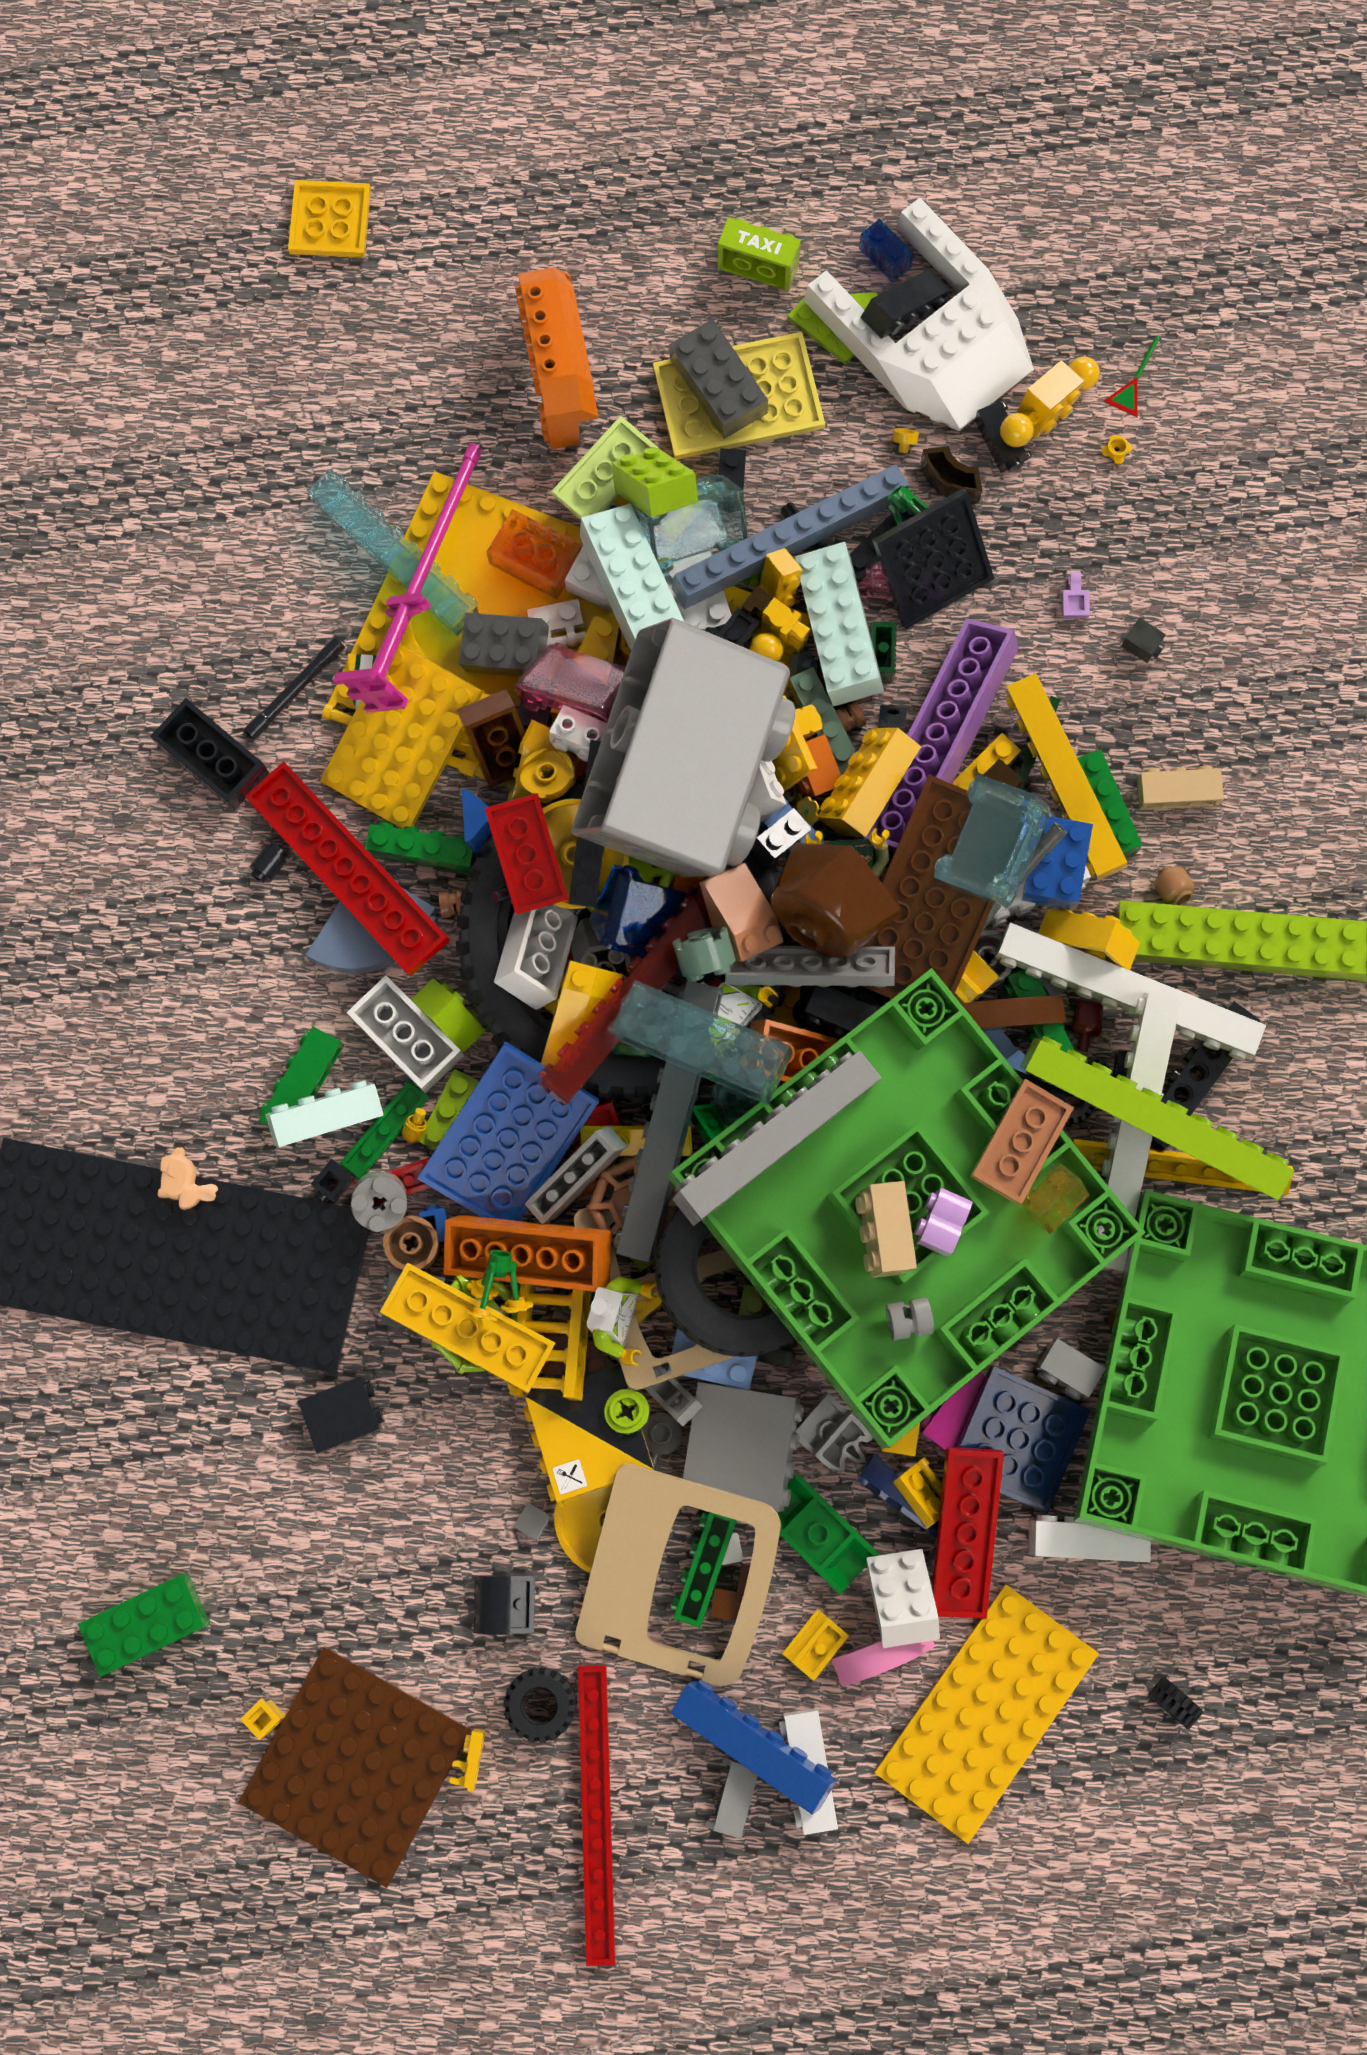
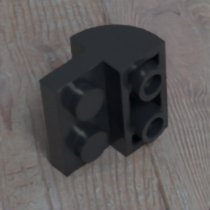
[473,1575,535,1635]

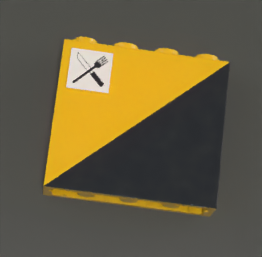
[523,1365,654,1508]

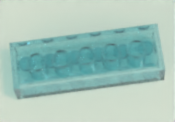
[610,980,792,1105]

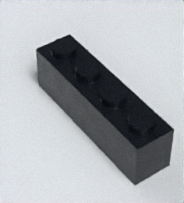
[860,269,951,339]

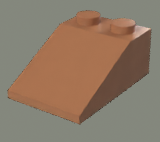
[699,863,784,962]

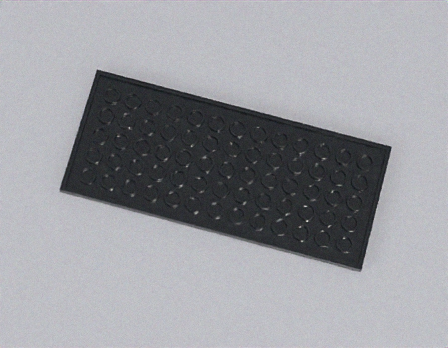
[0,1138,370,1374]

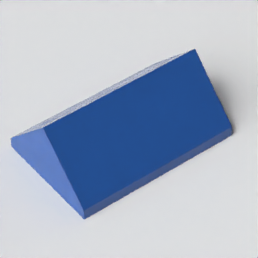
[462,789,492,857]

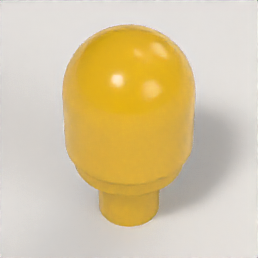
[402,1108,427,1143]

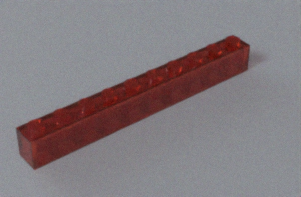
[537,876,712,1106]

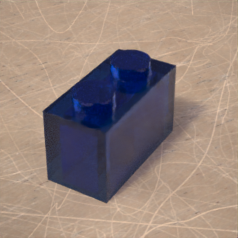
[859,219,914,283]

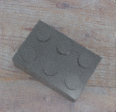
[459,612,549,677]

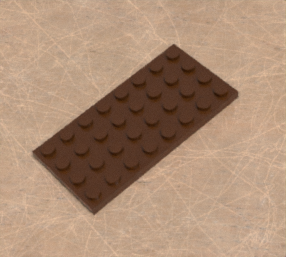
[862,774,1031,1013]

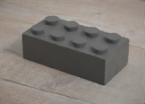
[669,319,768,439]

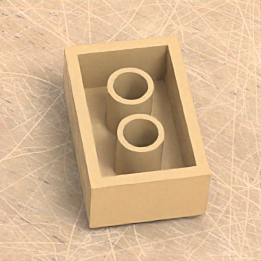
[856,1181,917,1278]

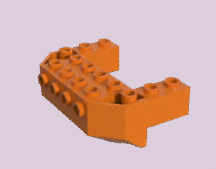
[515,267,599,450]

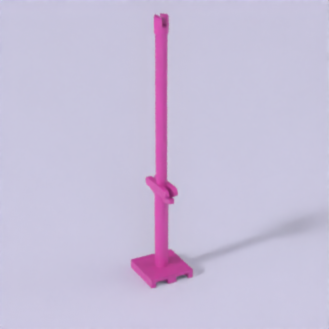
[333,443,483,713]

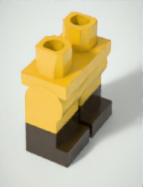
[741,585,810,653]

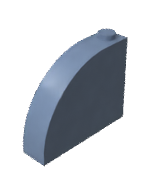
[306,889,438,974]

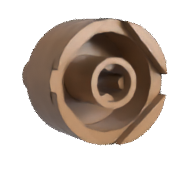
[383,1215,442,1272]

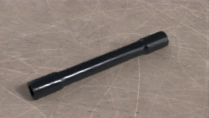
[243,637,345,741]

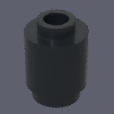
[249,843,288,883]

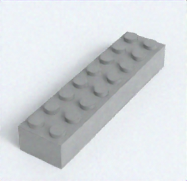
[672,1051,882,1226]

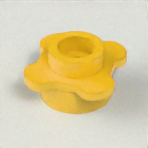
[1101,435,1132,464]

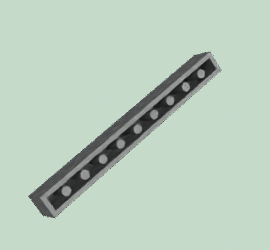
[615,981,724,1262]

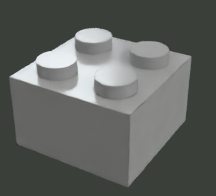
[1033,1338,1106,1401]

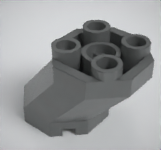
[570,915,634,998]

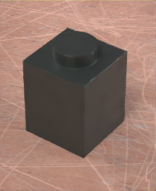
[1121,617,1166,663]

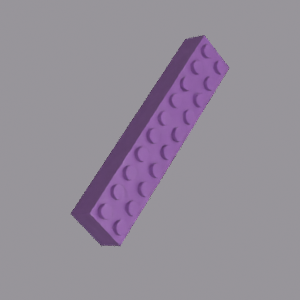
[857,618,1019,860]

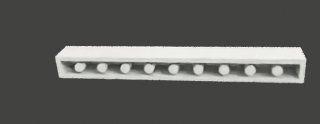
[995,923,1266,1060]
[1097,993,1181,1271]

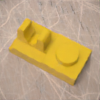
[449,1729,486,1792]

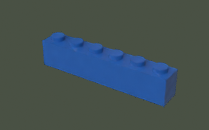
[671,1680,837,1815]

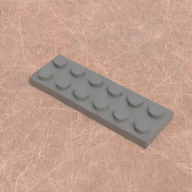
[725,946,895,987]

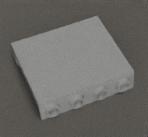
[683,1382,804,1512]

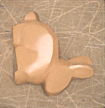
[158,1147,218,1210]

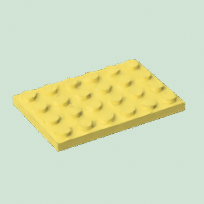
[653,332,825,460]

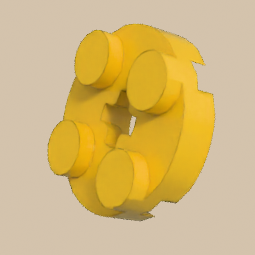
[520,749,576,803]

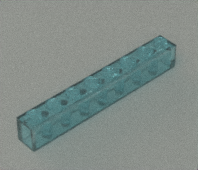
[308,469,479,636]

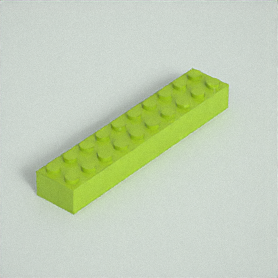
[1115,900,1367,981]
[1019,1036,1295,1200]

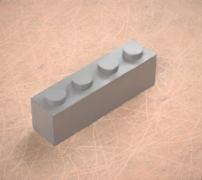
[525,1126,628,1224]

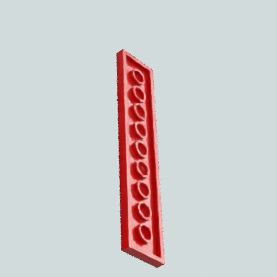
[245,761,450,977]

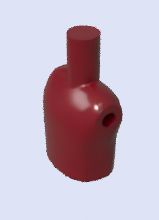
[1071,1000,1104,1052]

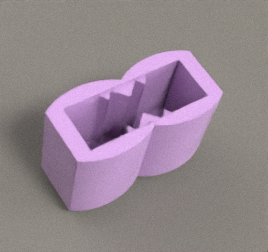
[914,1188,972,1257]

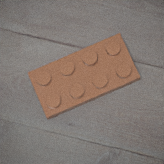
[970,1079,1074,1206]

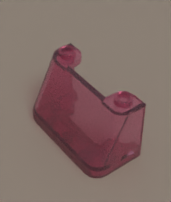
[514,643,627,723]

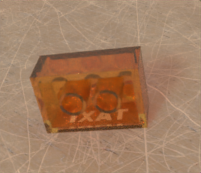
[486,509,582,599]

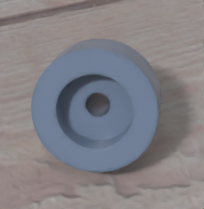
[789,651,817,676]

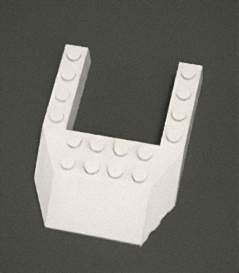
[804,198,1034,431]

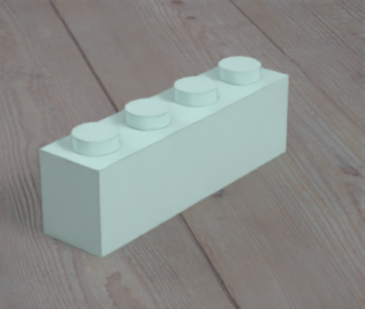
[265,1080,383,1147]

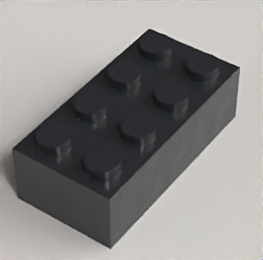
[150,698,269,811]

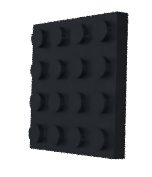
[872,488,994,629]

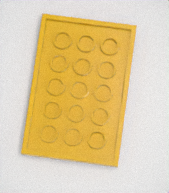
[320,644,484,829]

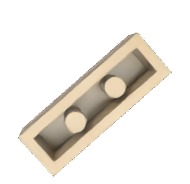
[1137,765,1224,810]

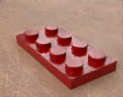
[484,793,569,915]

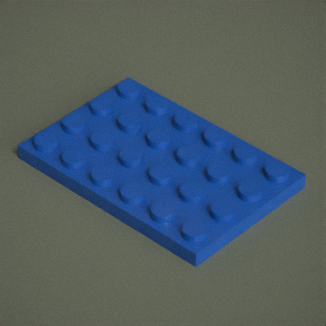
[417,1042,599,1221]

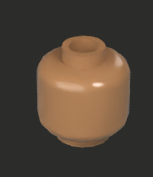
[1154,866,1195,905]

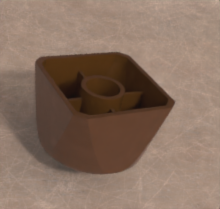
[771,843,901,958]

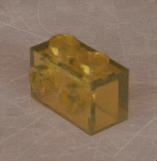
[1022,1164,1089,1235]

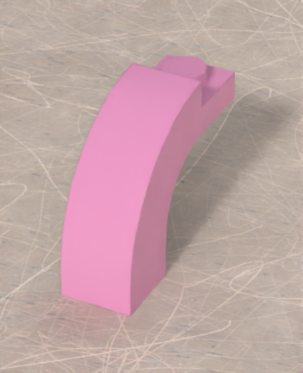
[831,1639,935,1687]

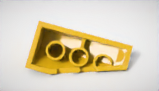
[541,960,623,1074]

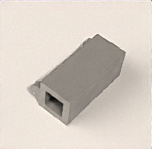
[705,1757,758,1839]

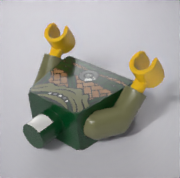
[804,828,890,879]

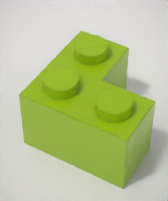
[411,978,486,1053]

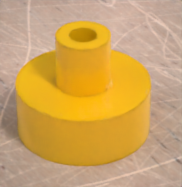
[892,428,919,453]

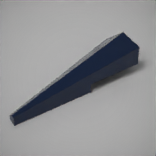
[857,1453,939,1538]

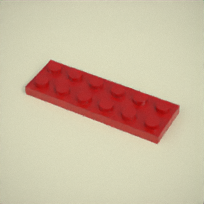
[932,1447,1004,1619]

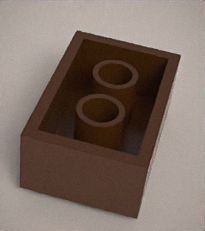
[456,689,525,788]

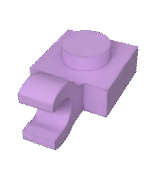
[1061,572,1090,619]

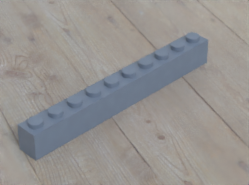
[671,464,909,610]

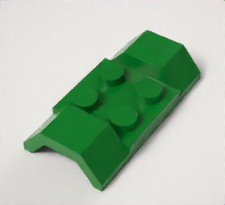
[776,1473,879,1595]

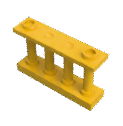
[507,1283,592,1401]

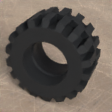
[503,1666,577,1743]

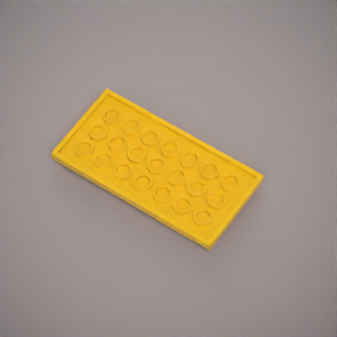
[874,1584,1099,1844]

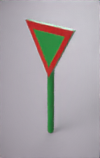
[1103,336,1160,418]

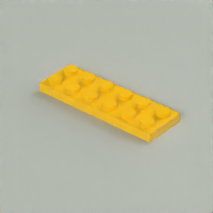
[380,1263,555,1394]

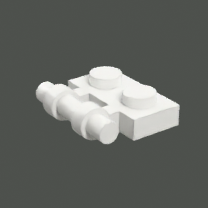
[527,599,586,653]

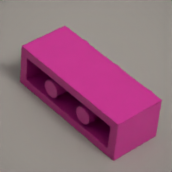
[920,1372,986,1452]

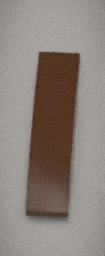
[961,996,1066,1031]

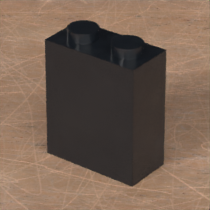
[298,1376,385,1454]

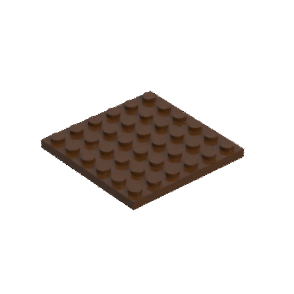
[238,1646,472,1888]

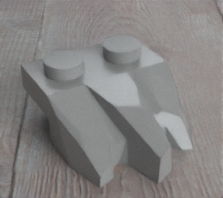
[796,1391,873,1471]

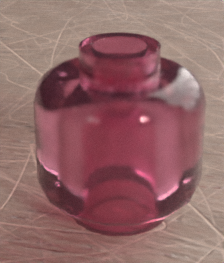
[865,563,892,597]

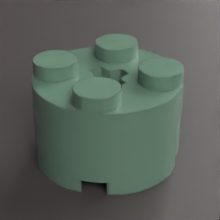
[673,926,736,982]

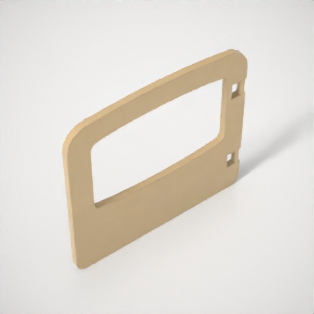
[575,1463,781,1686]

